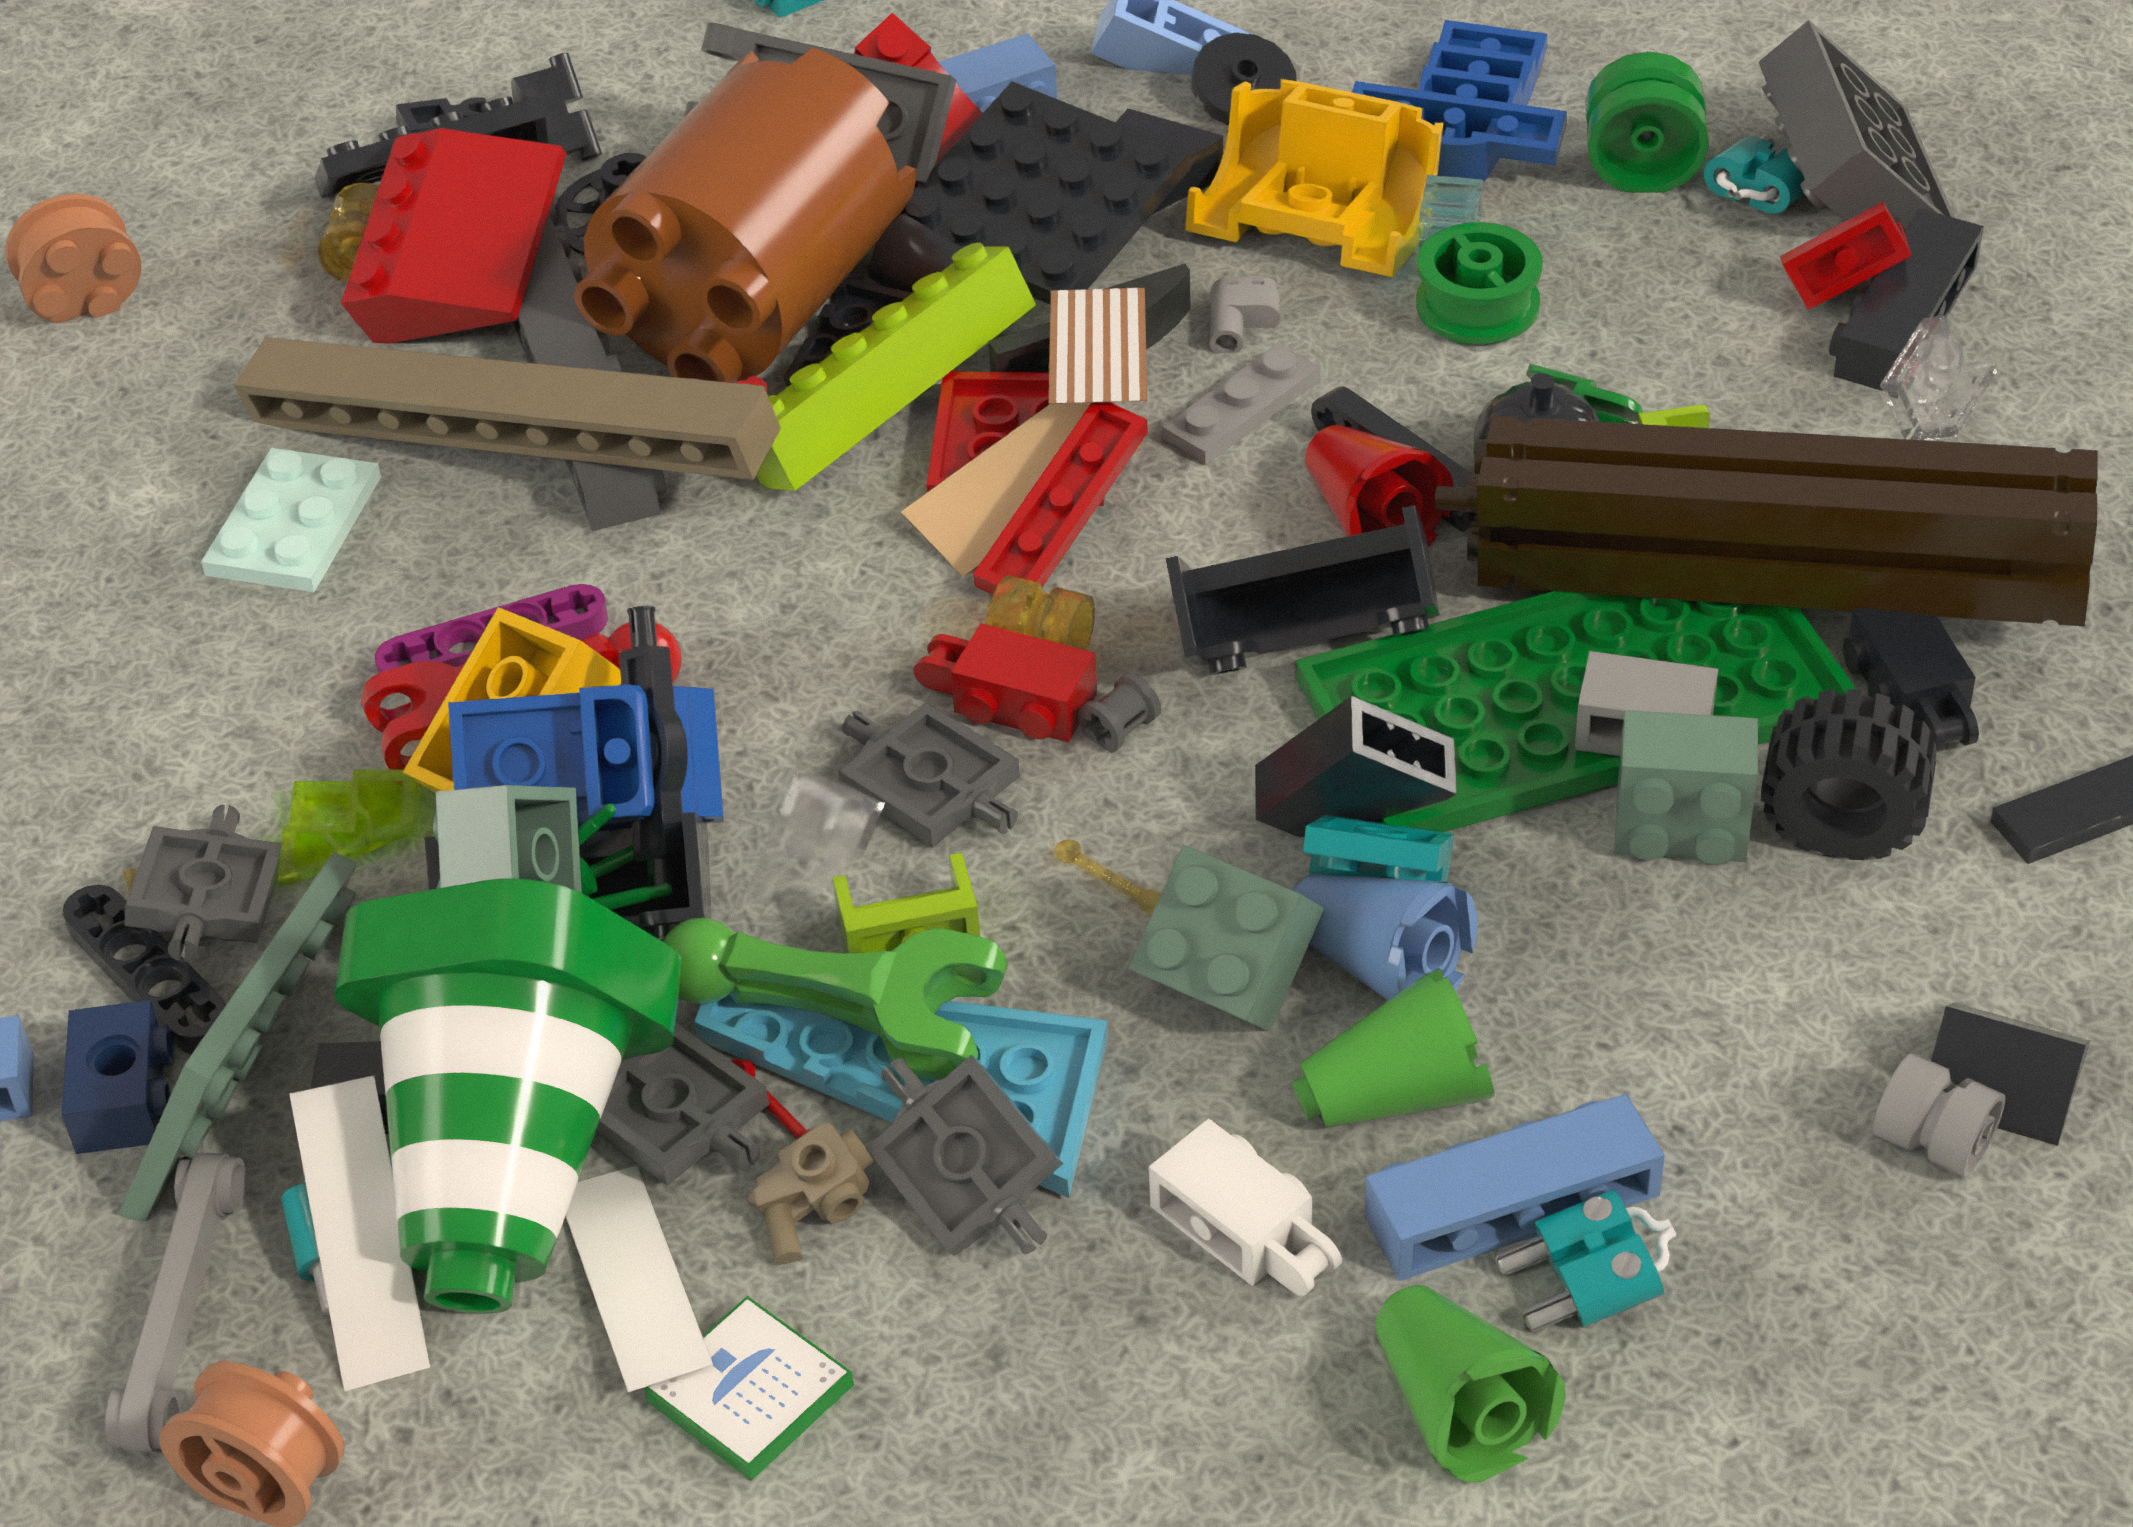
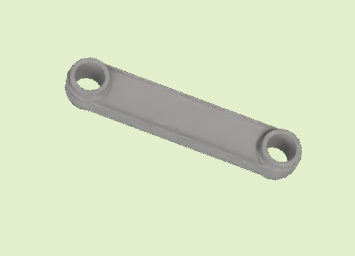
[105,1153,246,1452]

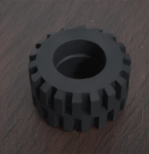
[1761,689,1937,861]

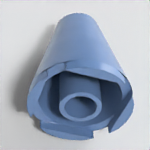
[1291,873,1477,1000]

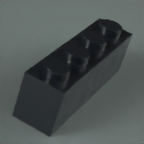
[1829,208,1984,396]

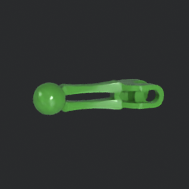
[662,918,1008,1080]

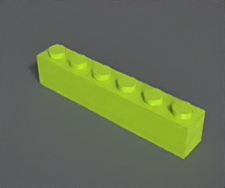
[756,243,1036,491]

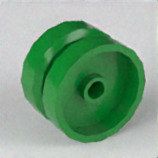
[1585,51,1709,193]

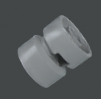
[1872,1053,2006,1178]

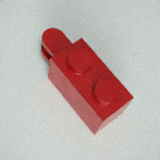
[913,623,1097,743]

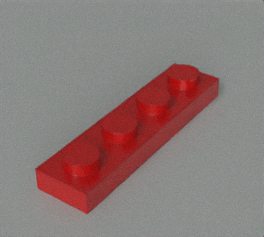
[973,402,1148,611]

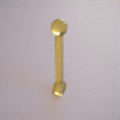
[1055,839,1161,914]

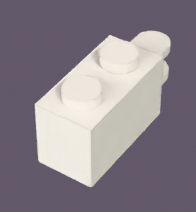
[1149,1118,1342,1296]

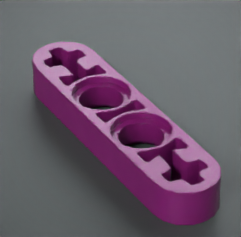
[375,584,608,673]

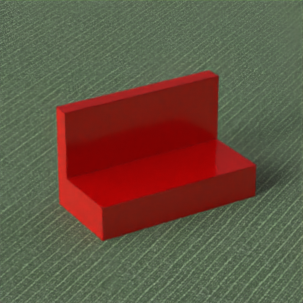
[1780,201,1912,310]

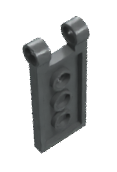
[684,23,957,184]

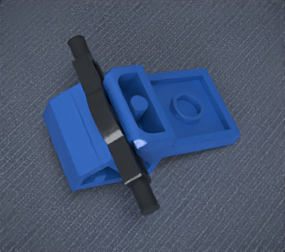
[448,606,724,902]

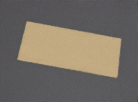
[901,403,1141,577]

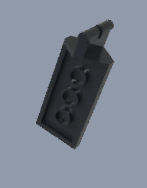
[314,52,602,198]

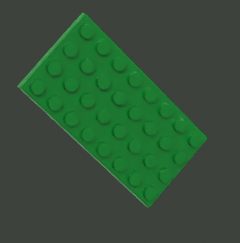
[1295,591,1856,832]

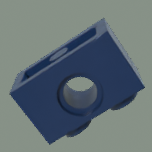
[61,1000,175,1154]

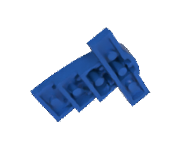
[1352,20,1567,183]

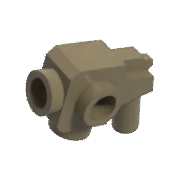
[747,1123,874,1266]

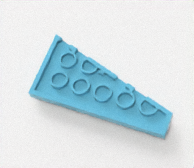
[695,995,1108,1198]

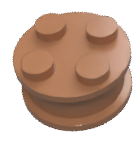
[5,194,141,323]
[159,1360,345,1527]

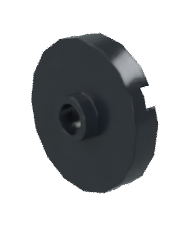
[1191,32,1296,125]

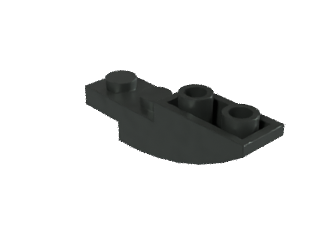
[988,263,1191,373]

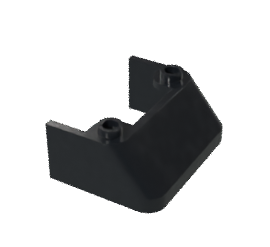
[1165,505,1440,675]

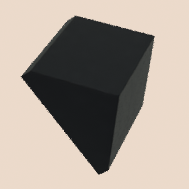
[1931,1002,2090,1146]

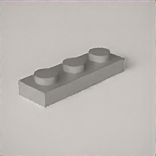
[1162,343,1320,465]

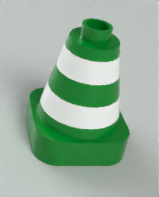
[334,878,682,1314]

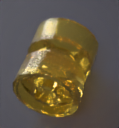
[317,183,379,281]
[986,575,1095,650]

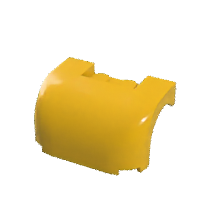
[1185,79,1443,277]

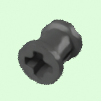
[1077,672,1161,753]

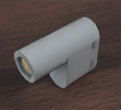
[1209,277,1280,353]

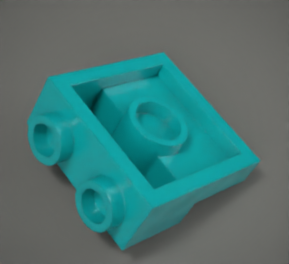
[1303,815,1454,882]

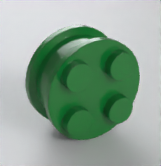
[1416,222,1543,345]

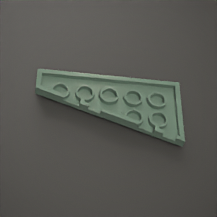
[118,851,357,1221]

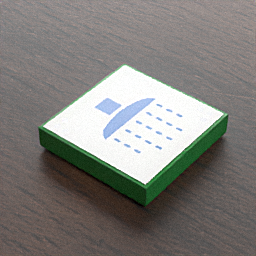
[644,1296,854,1481]

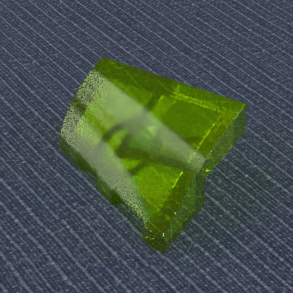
[278,769,424,886]

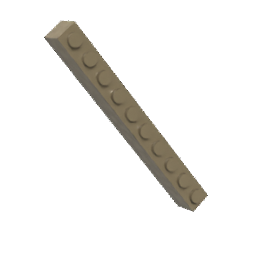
[234,337,781,480]

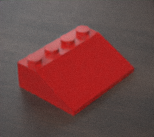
[340,128,567,344]

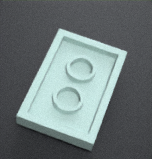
[201,448,381,592]

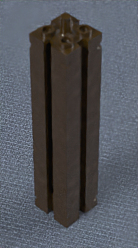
[1435,416,2098,627]

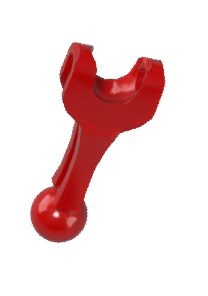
[361,622,682,780]

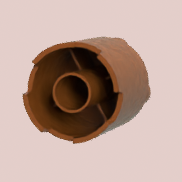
[574,48,916,383]

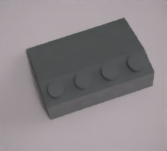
[1758,20,1955,228]

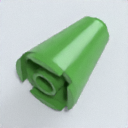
[1292,968,1495,1128]
[1375,1285,1565,1483]

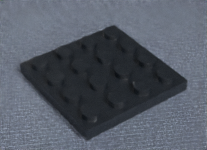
[897,81,1192,305]

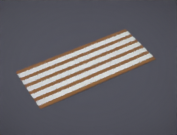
[1049,288,1147,404]

